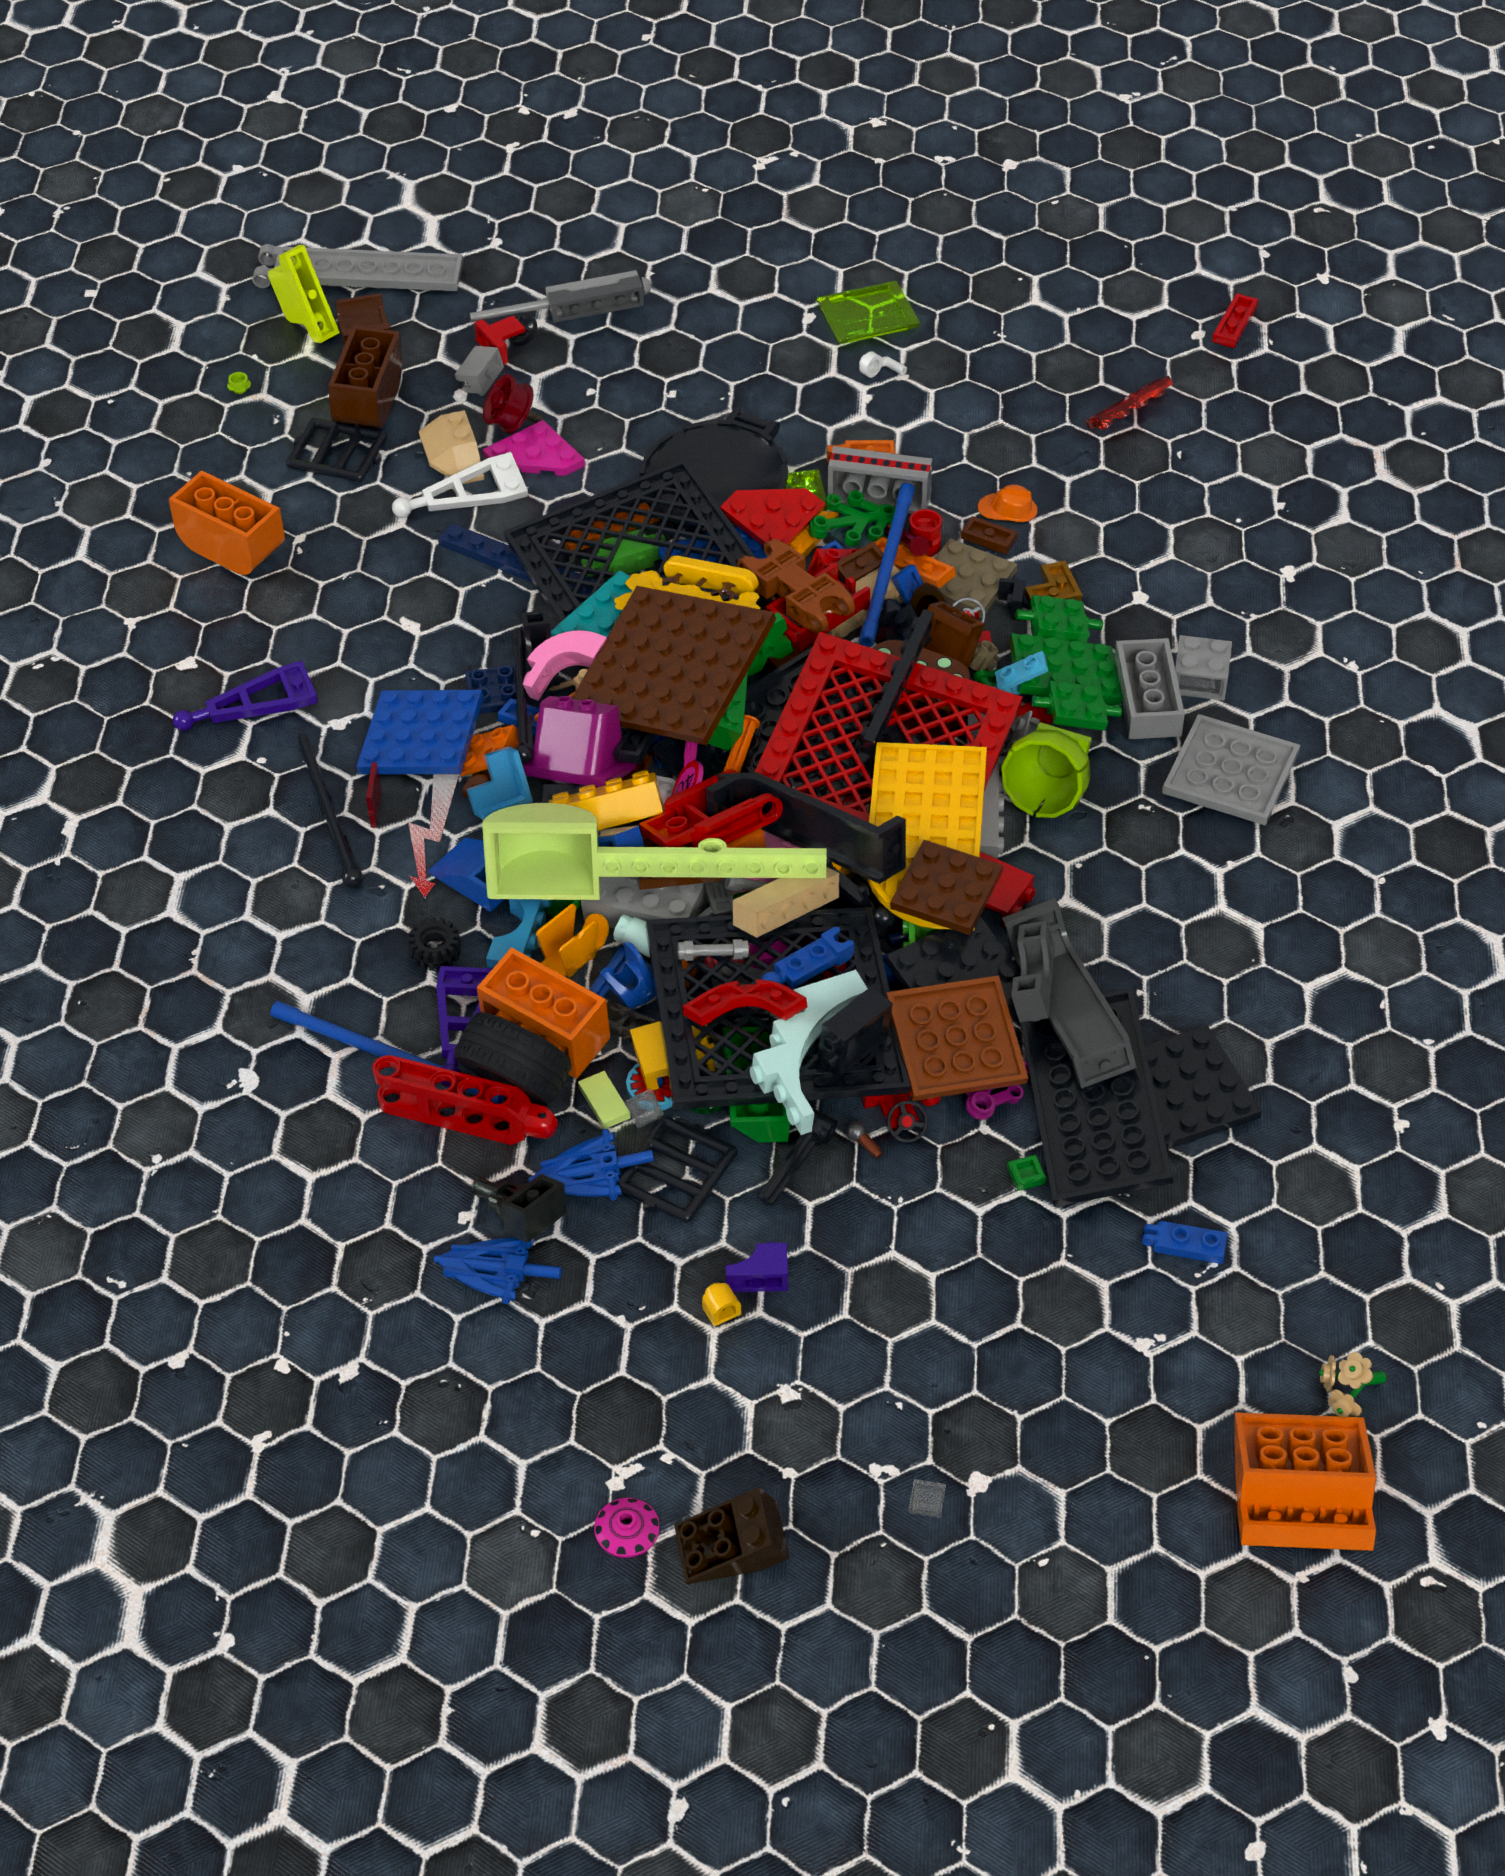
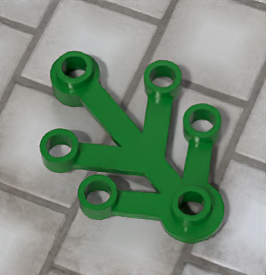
[808,490,896,547]

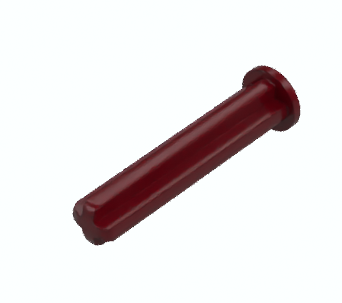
[885,524,929,557]

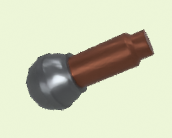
[846,1121,883,1159]

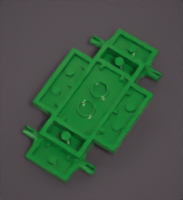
[1009,595,1123,730]

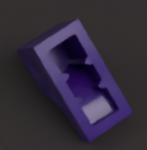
[726,1242,788,1292]

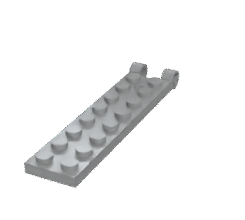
[252,244,463,291]

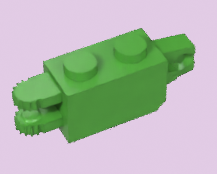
[581,529,665,580]

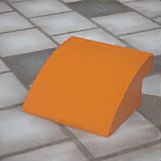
[1234,1412,1376,1551]

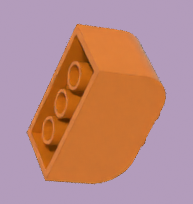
[168,470,285,575]

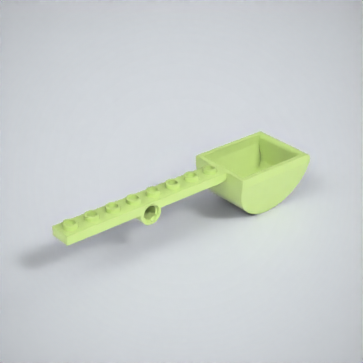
[482,803,827,900]

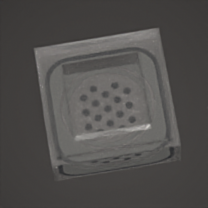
[625,1088,665,1129]
[909,1479,946,1518]

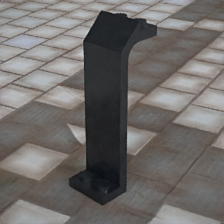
[706,772,906,884]

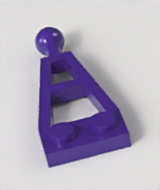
[173,660,318,731]
[436,966,493,1087]

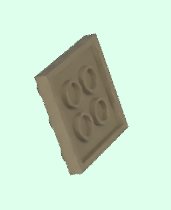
[934,538,1018,618]

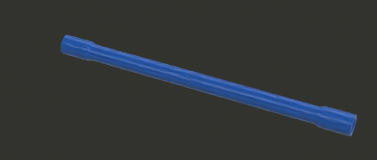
[859,483,915,647]
[270,1001,505,1104]

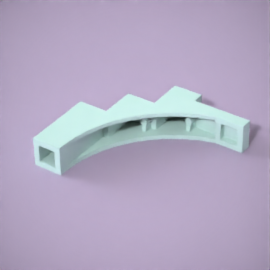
[750,970,868,1135]

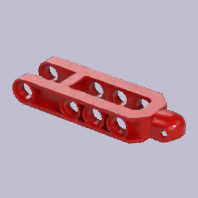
[372,1055,558,1145]

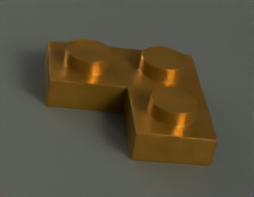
[1025,561,1082,607]

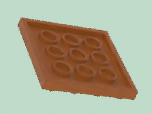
[885,975,1028,1101]

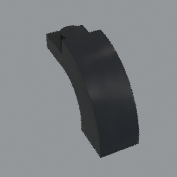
[521,610,560,689]

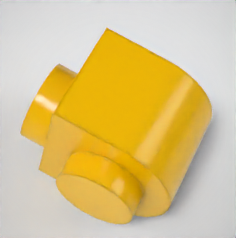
[702,1283,741,1327]

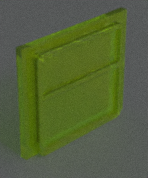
[817,281,920,344]

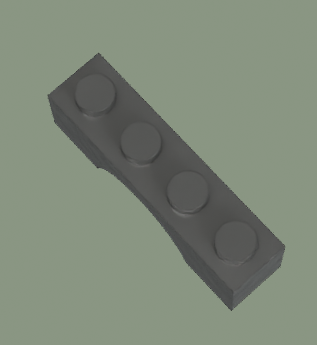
[1011,921,1055,1023]

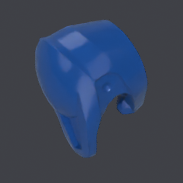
[600,941,656,1010]

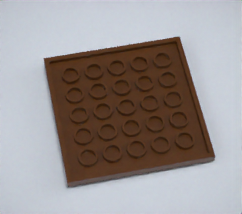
[572,586,776,745]

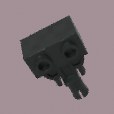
[471,1174,567,1243]

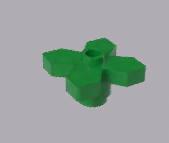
[748,612,793,677]

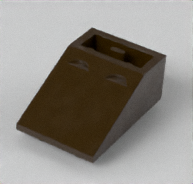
[674,1487,790,1584]

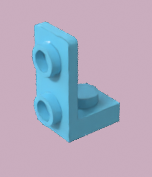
[995,651,1048,706]

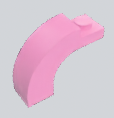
[523,630,607,701]

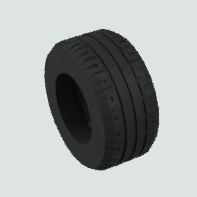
[454,1012,571,1106]

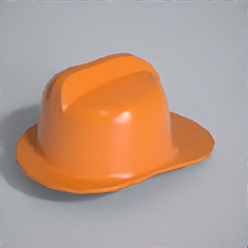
[978,484,1038,522]

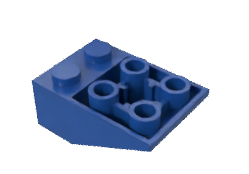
[428,838,504,912]

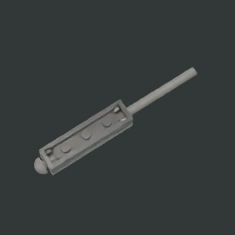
[469,270,651,323]

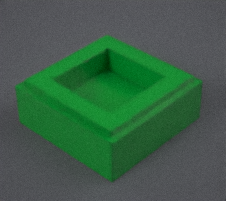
[1007,1155,1046,1191]

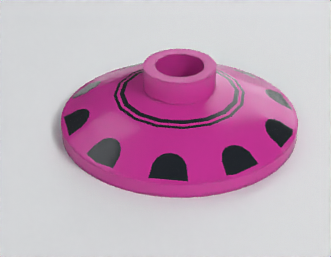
[594,1498,660,1558]

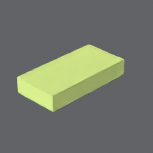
[578,1071,630,1129]

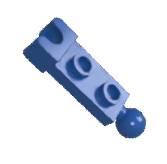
[761,927,854,989]

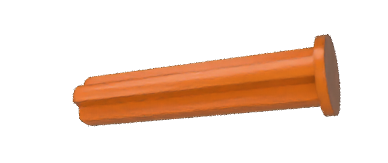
[723,715,760,772]

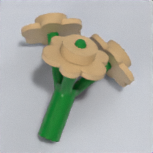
[1319,1352,1386,1417]

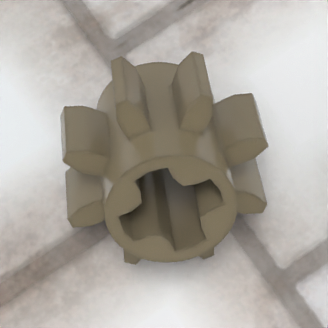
[970,640,1000,672]

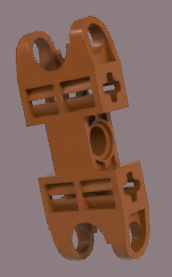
[737,539,855,634]

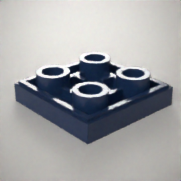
[465,665,516,714]

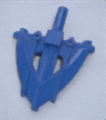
[529,1129,655,1201]
[434,1238,562,1304]

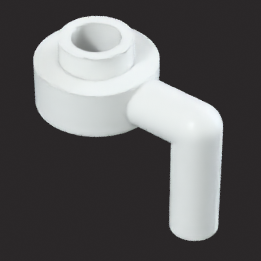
[859,351,907,378]

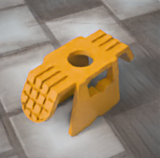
[536,904,609,978]

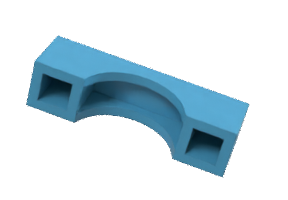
[486,899,553,968]

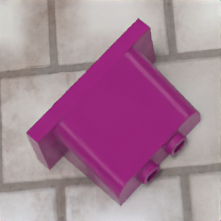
[522,696,636,787]

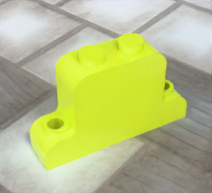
[268,245,340,343]

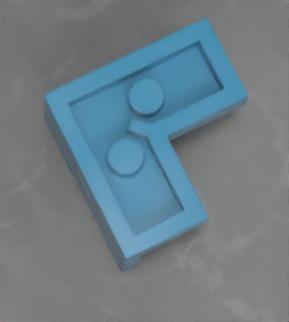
[466,746,533,819]

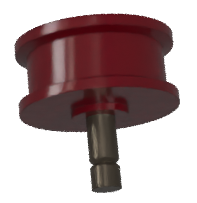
[483,374,543,434]

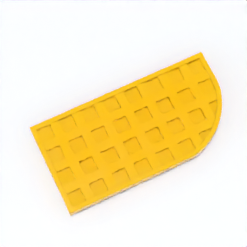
[867,742,987,931]

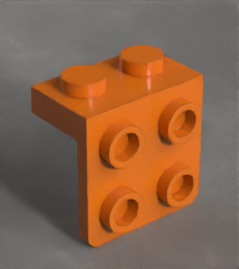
[459,724,518,776]

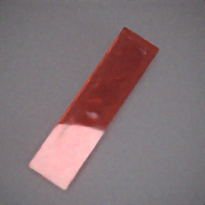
[1085,376,1173,430]

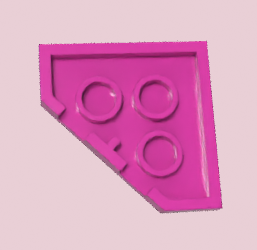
[482,420,585,476]

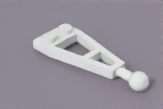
[392,452,528,517]

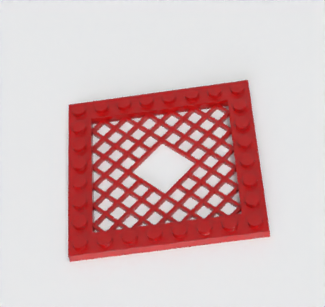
[755,632,1022,822]

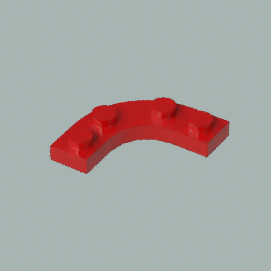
[682,979,808,1026]

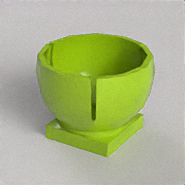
[1001,722,1092,818]

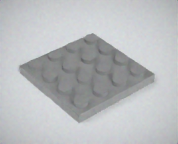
[1162,714,1300,826]

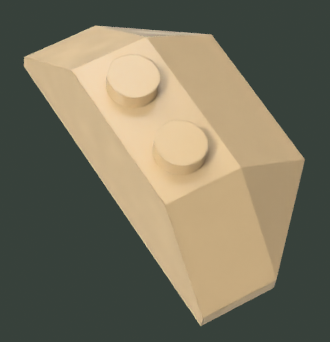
[418,410,484,484]

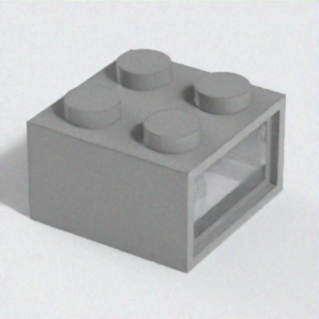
[1175,635,1232,701]

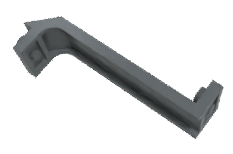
[1002,898,1137,1088]

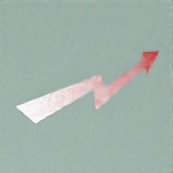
[408,774,459,898]

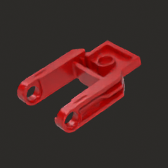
[639,769,783,847]

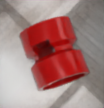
[909,509,942,557]

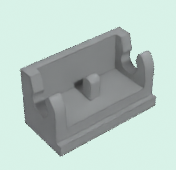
[455,346,504,396]

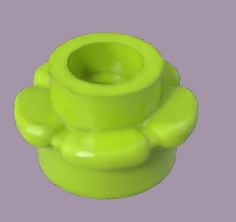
[227,372,251,394]

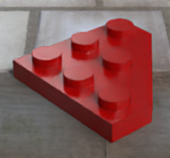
[720,488,826,547]

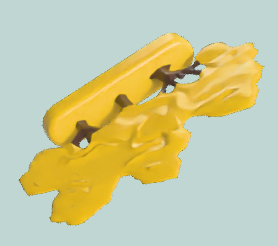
[614,556,760,610]

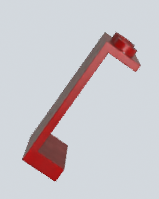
[980,852,1036,929]

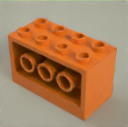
[476,947,610,1079]

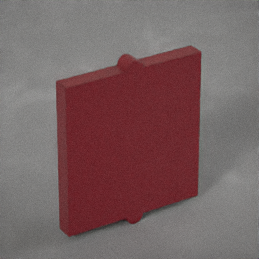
[366,762,382,828]

